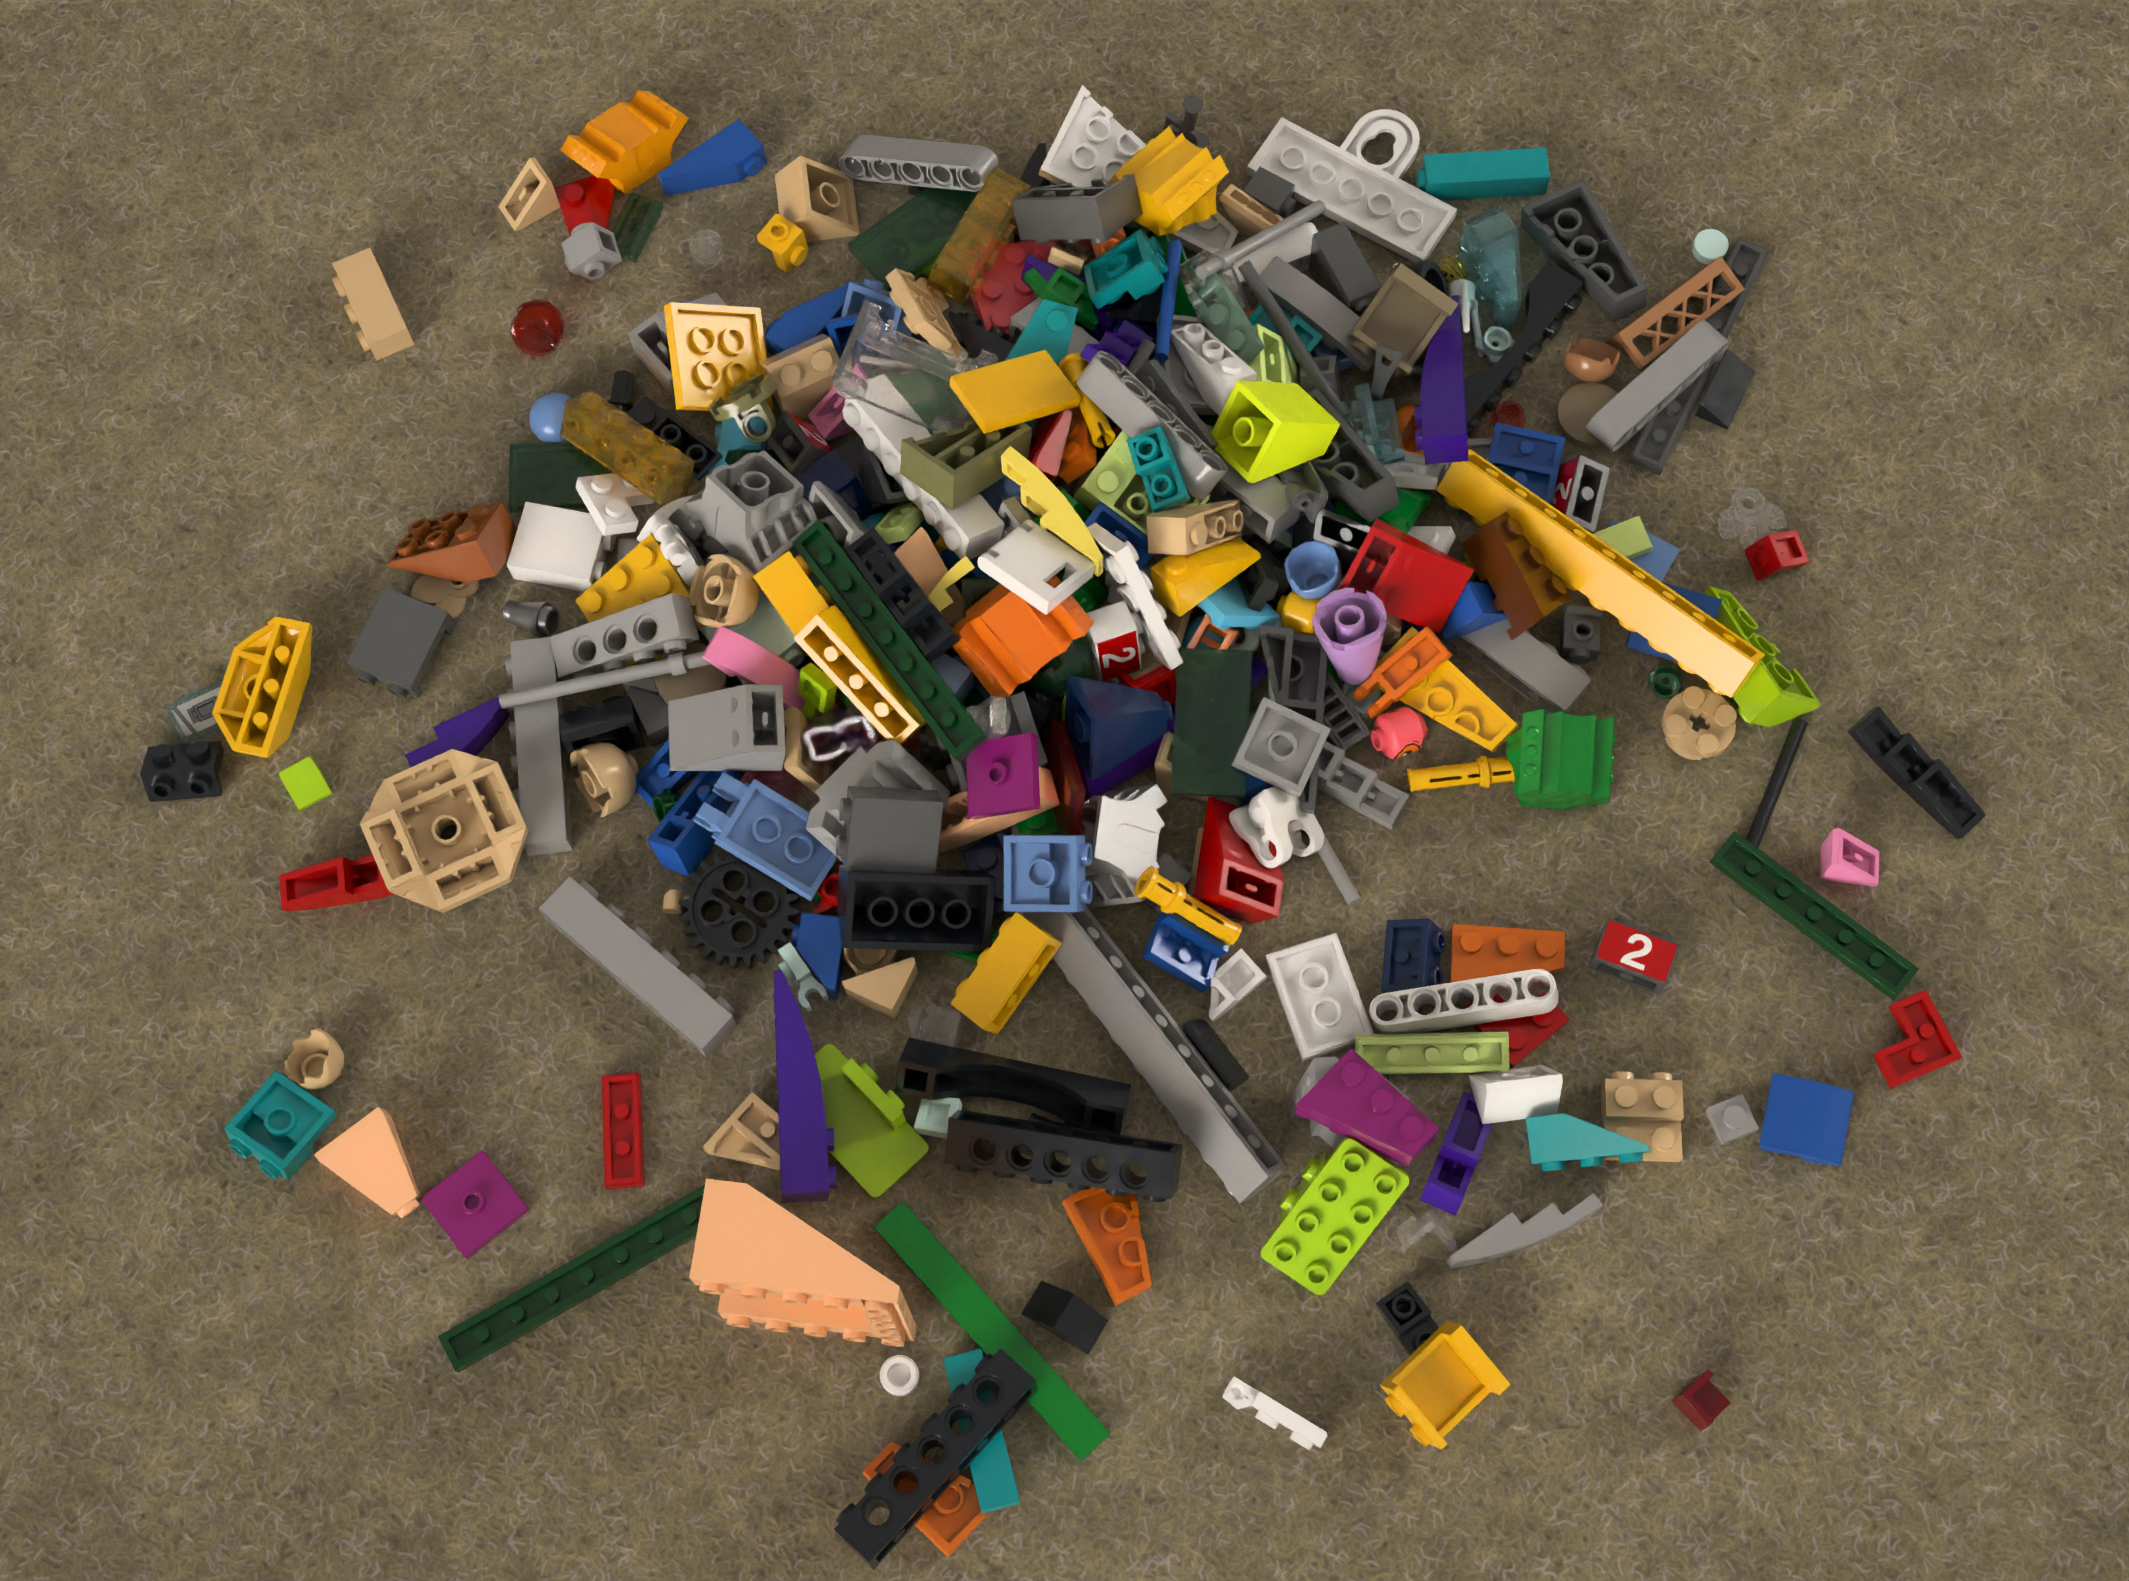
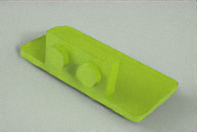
[815,1044,929,1199]
[1261,1136,1409,1295]

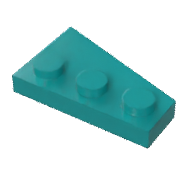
[1004,299,1078,366]

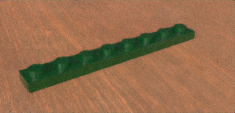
[792,519,988,762]
[438,1185,705,1373]

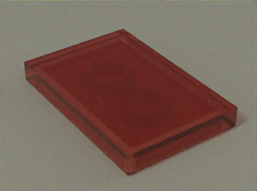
[1045,719,1085,835]

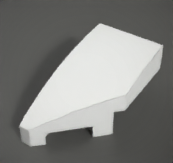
[637,495,694,542]
[1209,948,1268,1021]

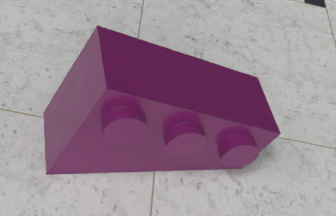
[1295,1048,1439,1167]

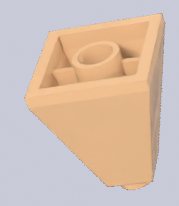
[894,527,967,628]
[314,1107,420,1219]

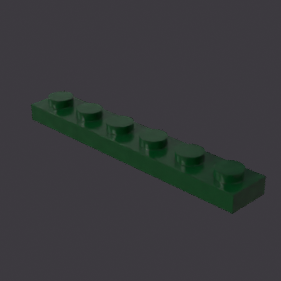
[1710,831,1919,1001]

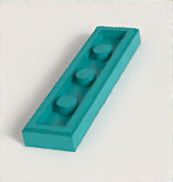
[943,1348,1021,1514]

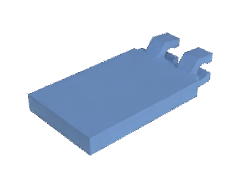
[693,772,837,901]

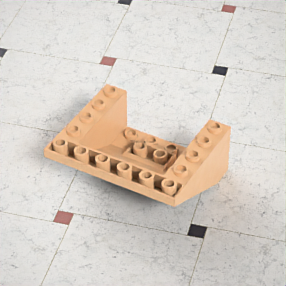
[689,1179,917,1347]

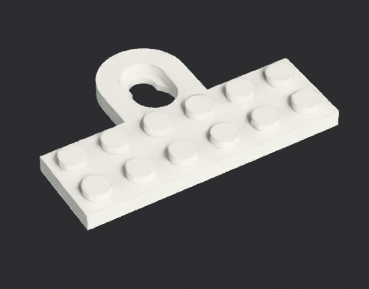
[1246,109,1457,263]

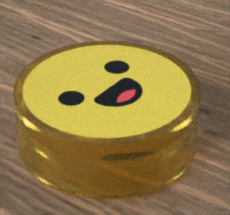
[1436,255,1468,287]

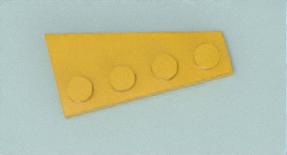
[1375,626,1519,753]

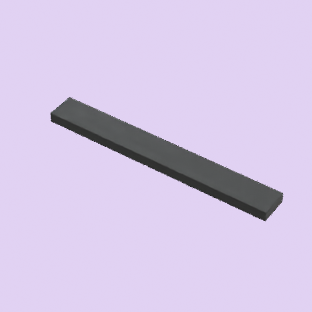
[1628,237,1770,475]

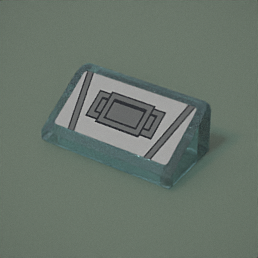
[166,680,223,744]

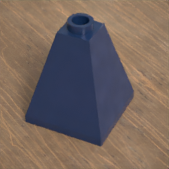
[1064,676,1173,780]

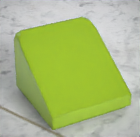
[278,756,333,811]

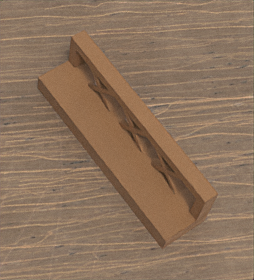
[1606,256,1745,369]

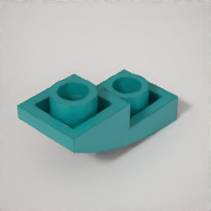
[1127,426,1190,513]

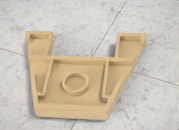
[885,268,978,373]

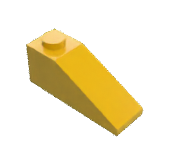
[1150,537,1261,617]

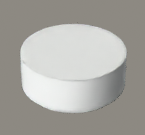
[880,1355,920,1396]

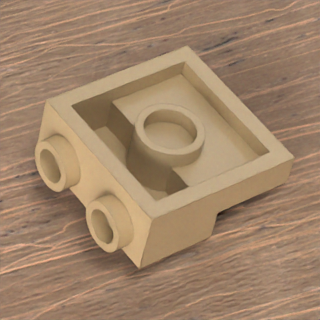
[1600,1071,1684,1162]

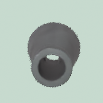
[503,600,560,637]

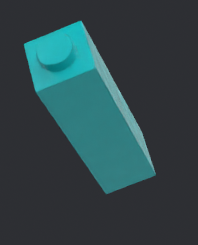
[1416,148,1550,201]

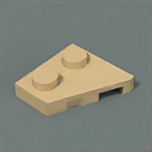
[703,1092,780,1170]

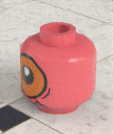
[1370,707,1427,759]

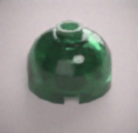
[1026,636,1093,698]

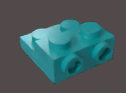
[1083,229,1169,309]
[224,1070,337,1181]

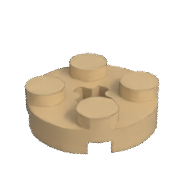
[1661,686,1737,760]

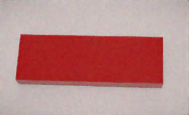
[602,1072,645,1190]

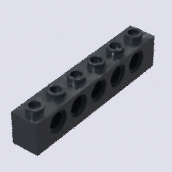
[944,1110,1183,1202]
[834,1348,1038,1570]

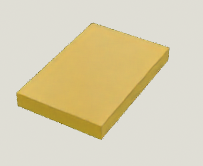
[949,349,1081,434]

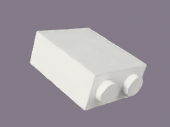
[507,502,616,592]

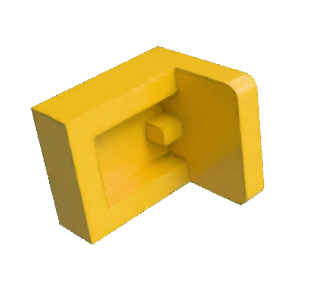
[757,214,809,274]

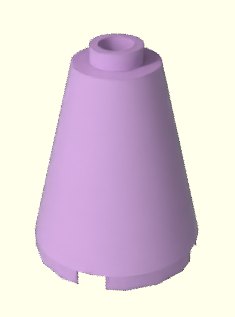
[1312,588,1387,685]

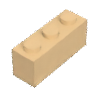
[331,248,415,361]

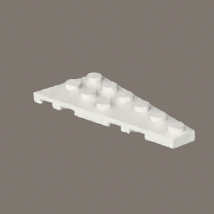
[1038,85,1238,258]

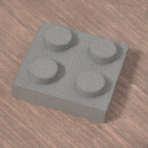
[1231,697,1331,797]

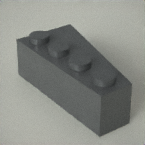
[1521,178,1648,321]
[1308,388,1400,522]

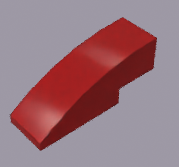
[279,854,395,911]

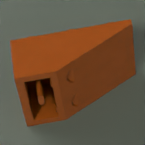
[387,502,517,583]

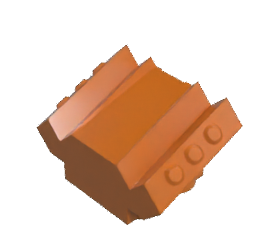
[952,575,1094,701]

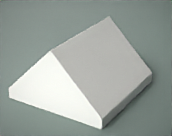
[1468,1065,1563,1124]

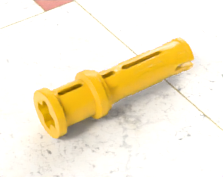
[1058,353,1115,448]
[1407,755,1515,792]
[1134,866,1242,946]

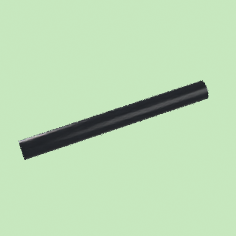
[1746,718,1808,848]

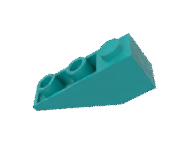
[1526,1113,1651,1172]

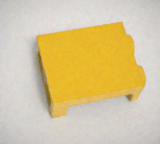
[1380,1320,1511,1450]

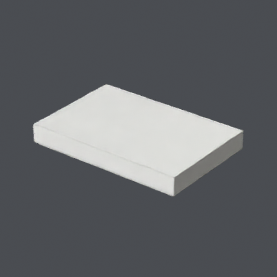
[1265,933,1374,1061]

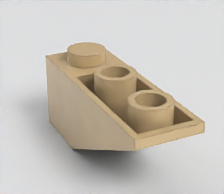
[1146,499,1244,555]

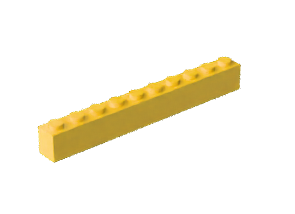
[1436,449,1765,698]

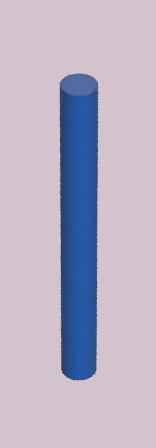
[1154,240,1182,362]

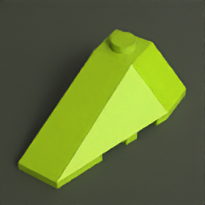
[1705,586,1821,728]

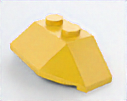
[212,616,312,758]

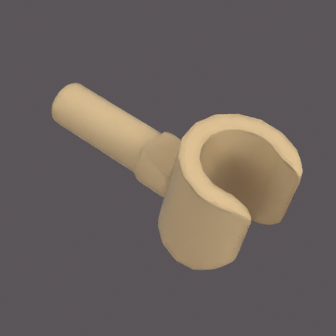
[663,889,714,915]

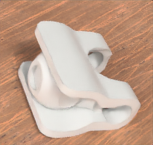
[1229,786,1324,868]

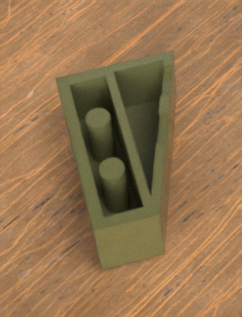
[900,419,1032,510]

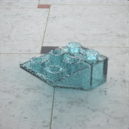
[1456,204,1522,335]

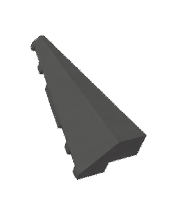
[1259,625,1328,814]

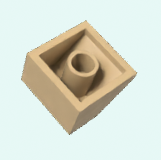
[775,156,860,242]
[760,334,845,420]

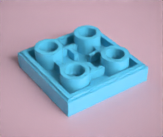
[1196,576,1280,630]

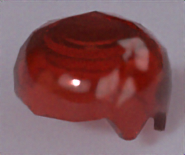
[511,299,564,356]

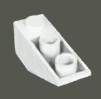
[1171,323,1257,416]

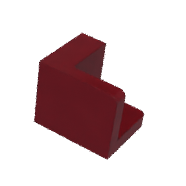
[1672,1369,1731,1431]

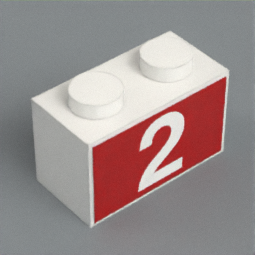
[1086,600,1145,682]

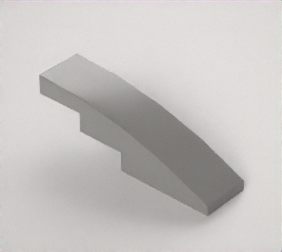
[1259,256,1376,372]
[1317,741,1410,830]
[1446,1193,1603,1269]

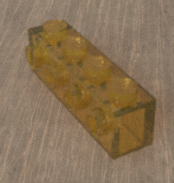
[927,166,1031,304]
[560,390,695,506]

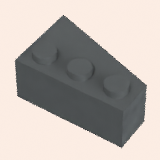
[1011,174,1143,244]

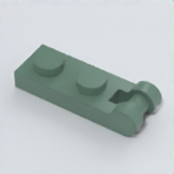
[1188,273,1265,364]

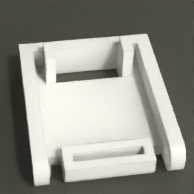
[977,519,1095,615]

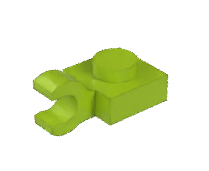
[797,662,837,724]

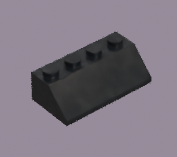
[837,865,996,952]

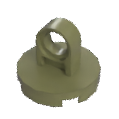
[709,373,777,443]

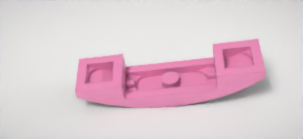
[702,626,838,732]

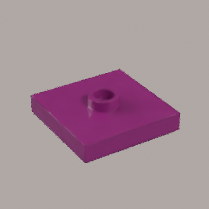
[966,732,1040,819]
[420,1150,530,1259]

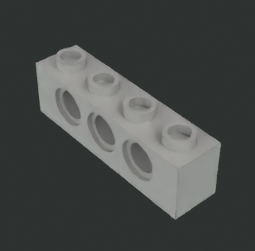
[550,593,699,680]

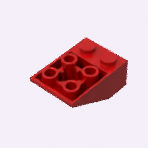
[1338,518,1474,633]
[1193,796,1284,924]

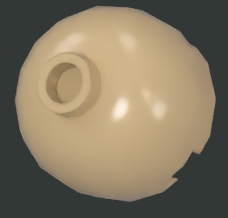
[689,554,760,628]
[570,742,639,818]

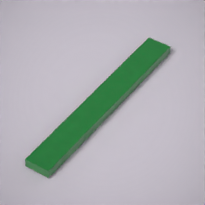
[874,1201,1110,1462]

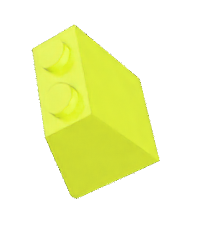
[1211,380,1340,483]

